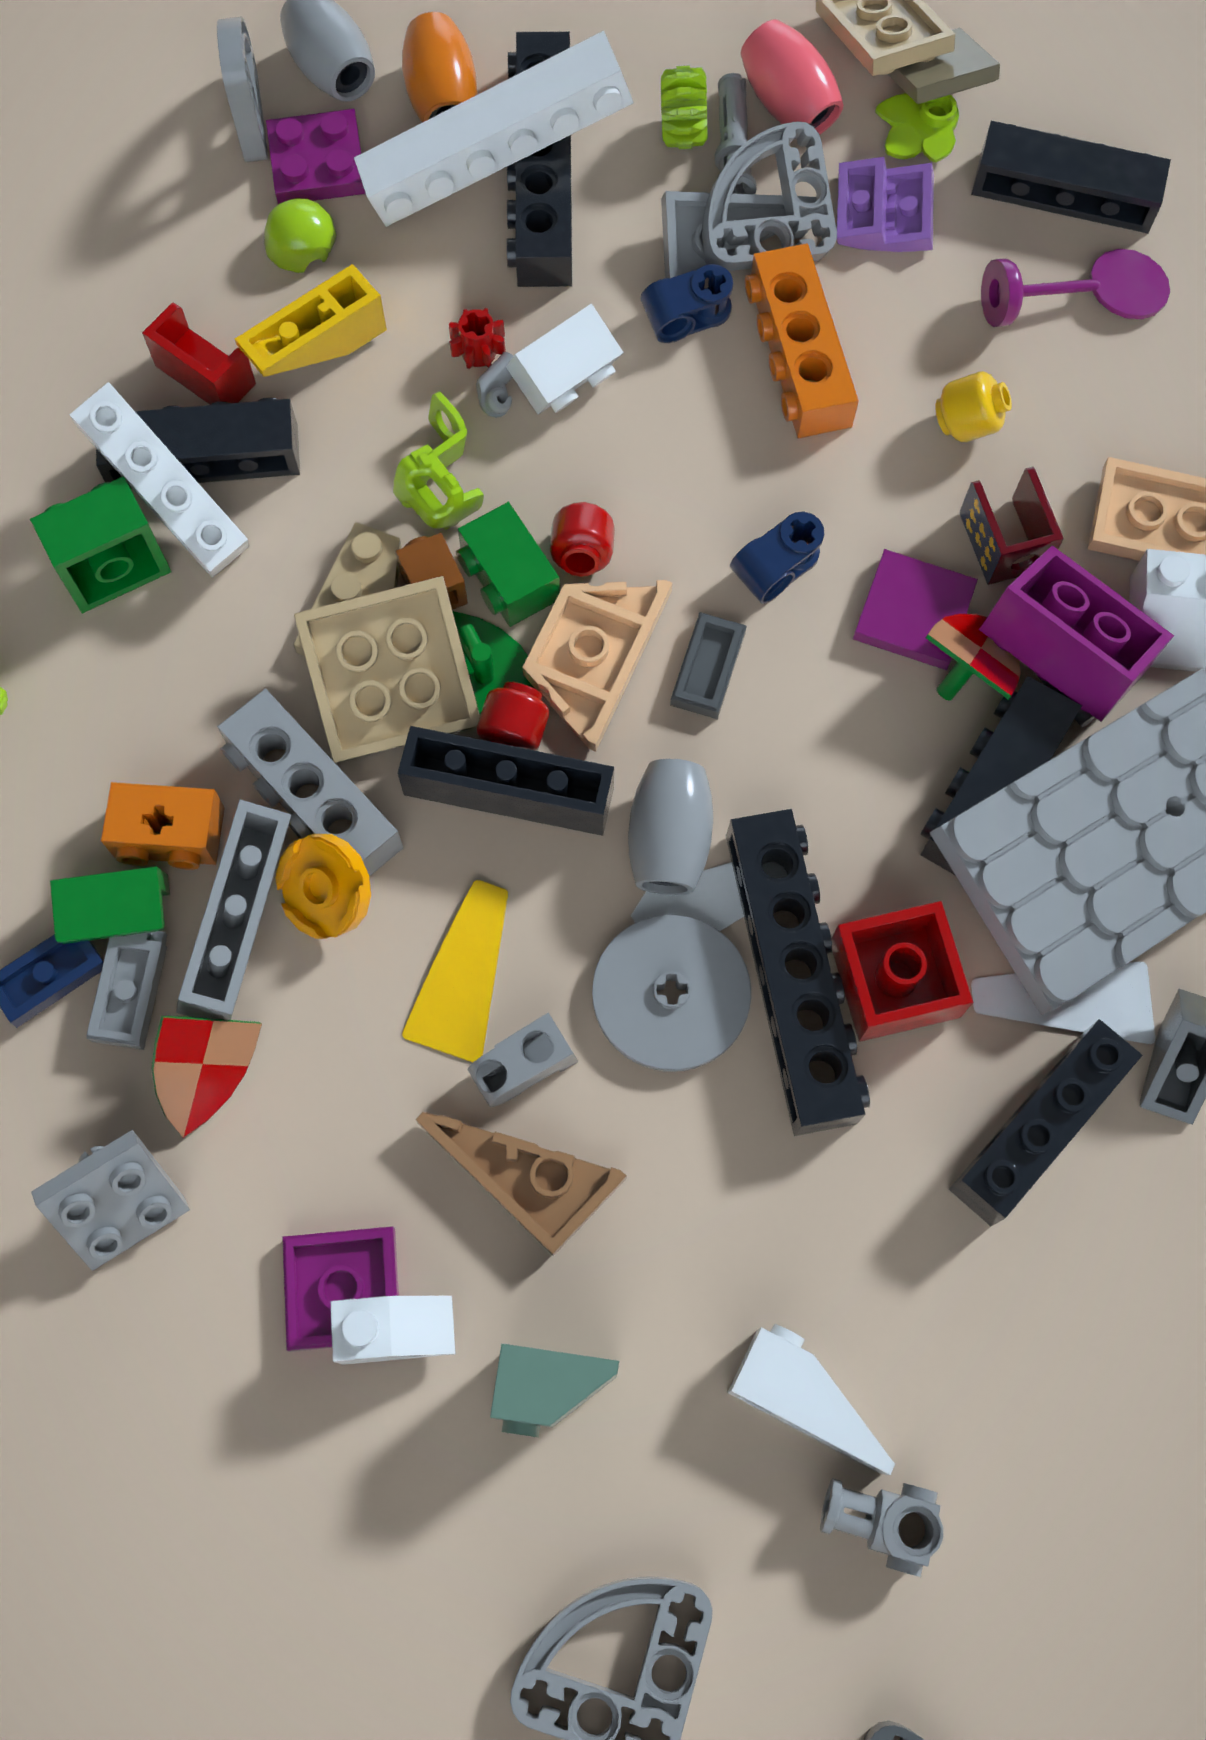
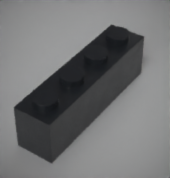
[971,120,1171,234]
[96,398,300,489]
[920,676,1082,875]
[398,726,614,836]

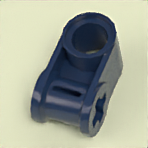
[640,264,733,343]
[730,512,825,604]

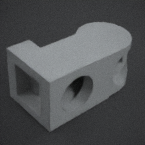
[468,1012,579,1107]

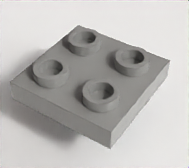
[31,1130,190,1271]

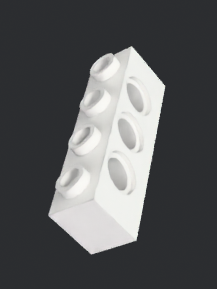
[69,382,249,578]

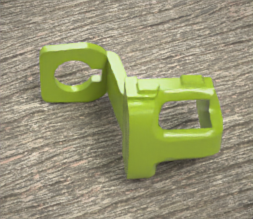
[393,392,484,530]

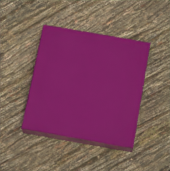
[853,549,978,670]
[282,1226,399,1352]

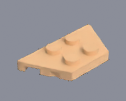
[523,580,672,752]

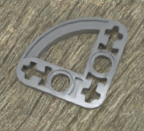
[217,16,268,162]
[702,122,837,271]
[510,1576,713,1740]

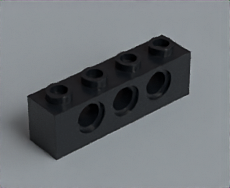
[949,1019,1143,1226]

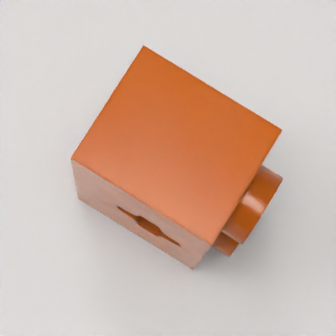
[101,782,225,870]

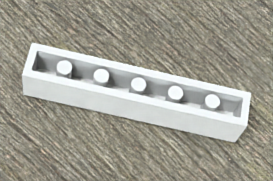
[354,31,634,227]

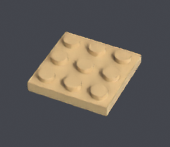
[294,576,480,763]

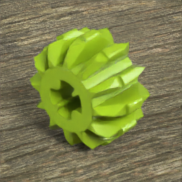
[661,65,708,149]

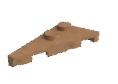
[415,1112,627,1256]

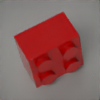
[831,901,974,1042]

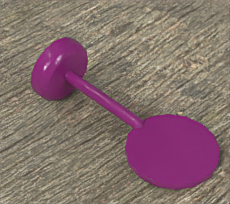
[981,249,1170,327]

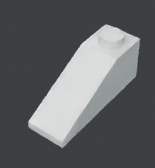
[727,1324,895,1475]

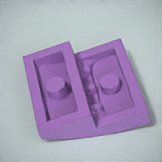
[837,157,934,252]

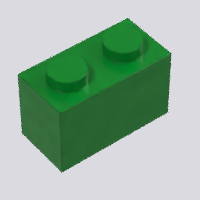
[456,501,560,627]

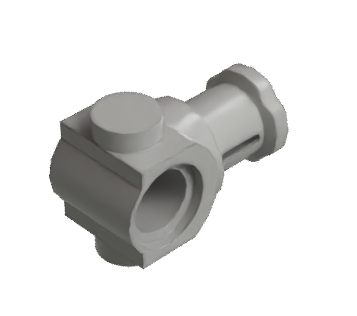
[820,1478,943,1577]

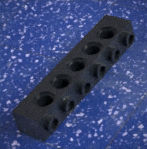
[507,31,572,287]
[726,809,870,1136]

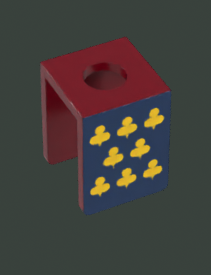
[960,467,1064,585]

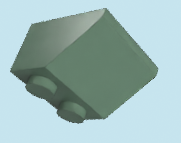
[490,1344,619,1438]

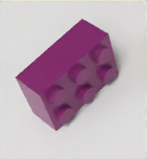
[979,545,1174,722]

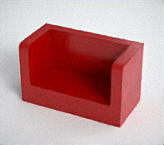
[142,302,256,405]

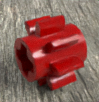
[449,308,506,369]

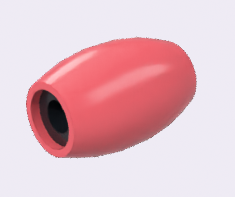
[741,19,844,135]

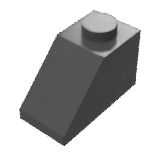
[1140,989,1206,1125]

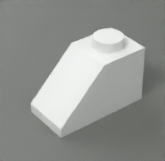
[331,1296,456,1365]

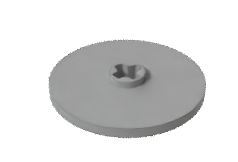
[592,915,751,1072]

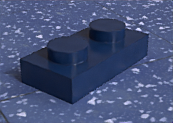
[0,934,104,1028]

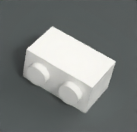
[506,303,624,414]

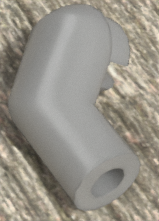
[476,352,513,418]

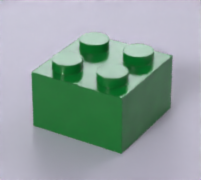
[30,476,171,614]

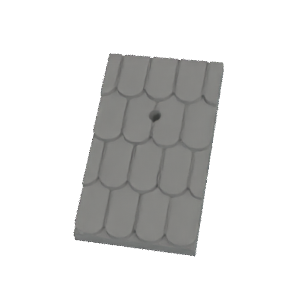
[930,668,1206,1015]

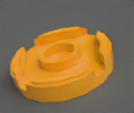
[275,834,371,939]

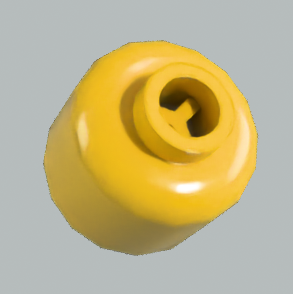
[935,371,1012,442]

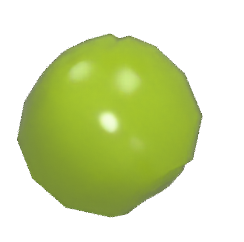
[264,198,337,273]

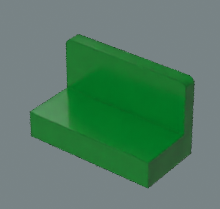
[50,866,170,944]

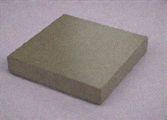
[888,28,1000,104]

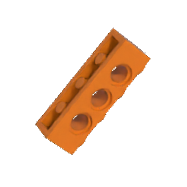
[745,243,859,438]

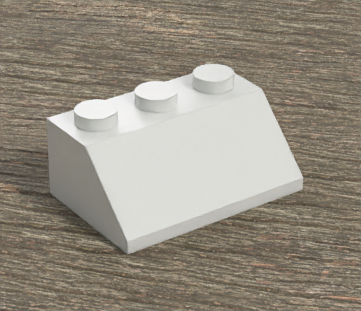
[1129,549,1206,672]

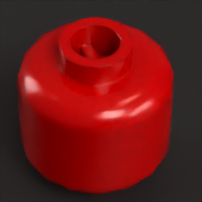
[549,502,615,577]
[477,682,549,751]

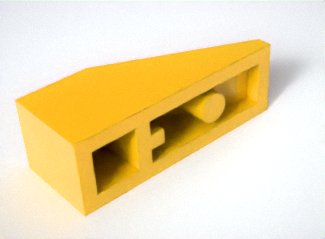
[235,264,387,377]

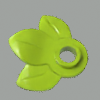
[875,93,959,163]

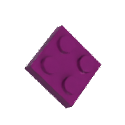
[266,109,366,204]

